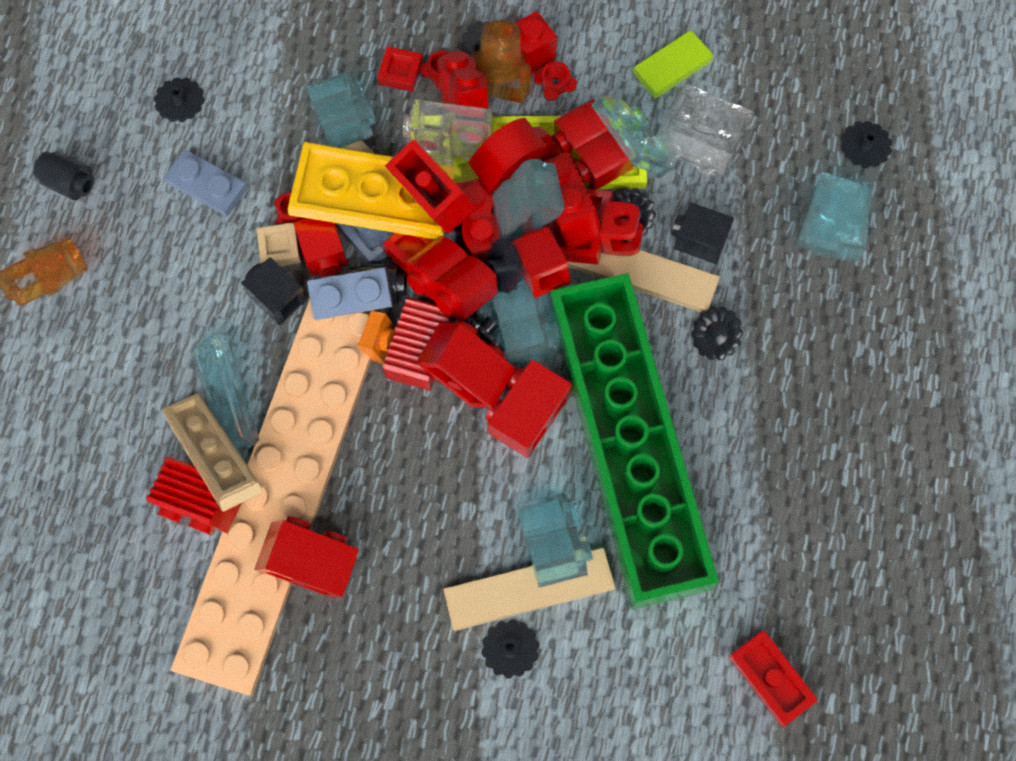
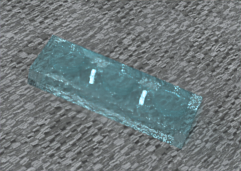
[192,333,260,455]

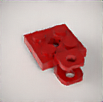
[526,185,644,265]

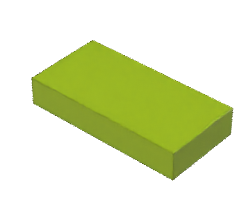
[633,30,714,99]

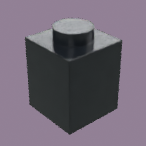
[670,202,734,265]
[241,257,307,326]

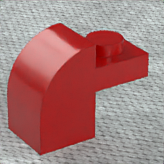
[468,118,561,192]

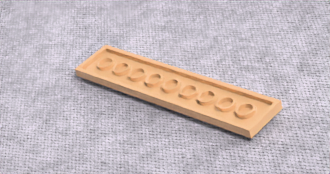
[170,299,377,697]

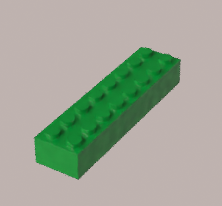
[550,273,719,610]

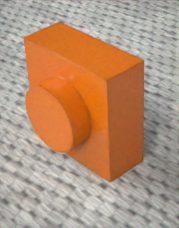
[358,310,396,364]

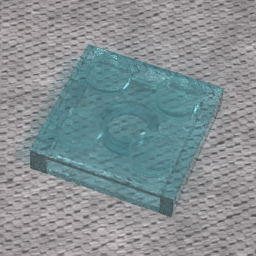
[592,95,674,176]

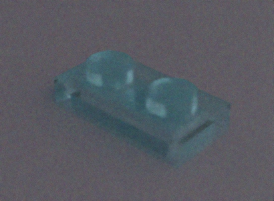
[796,172,860,258]

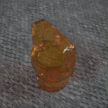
[472,20,531,103]
[0,237,88,305]

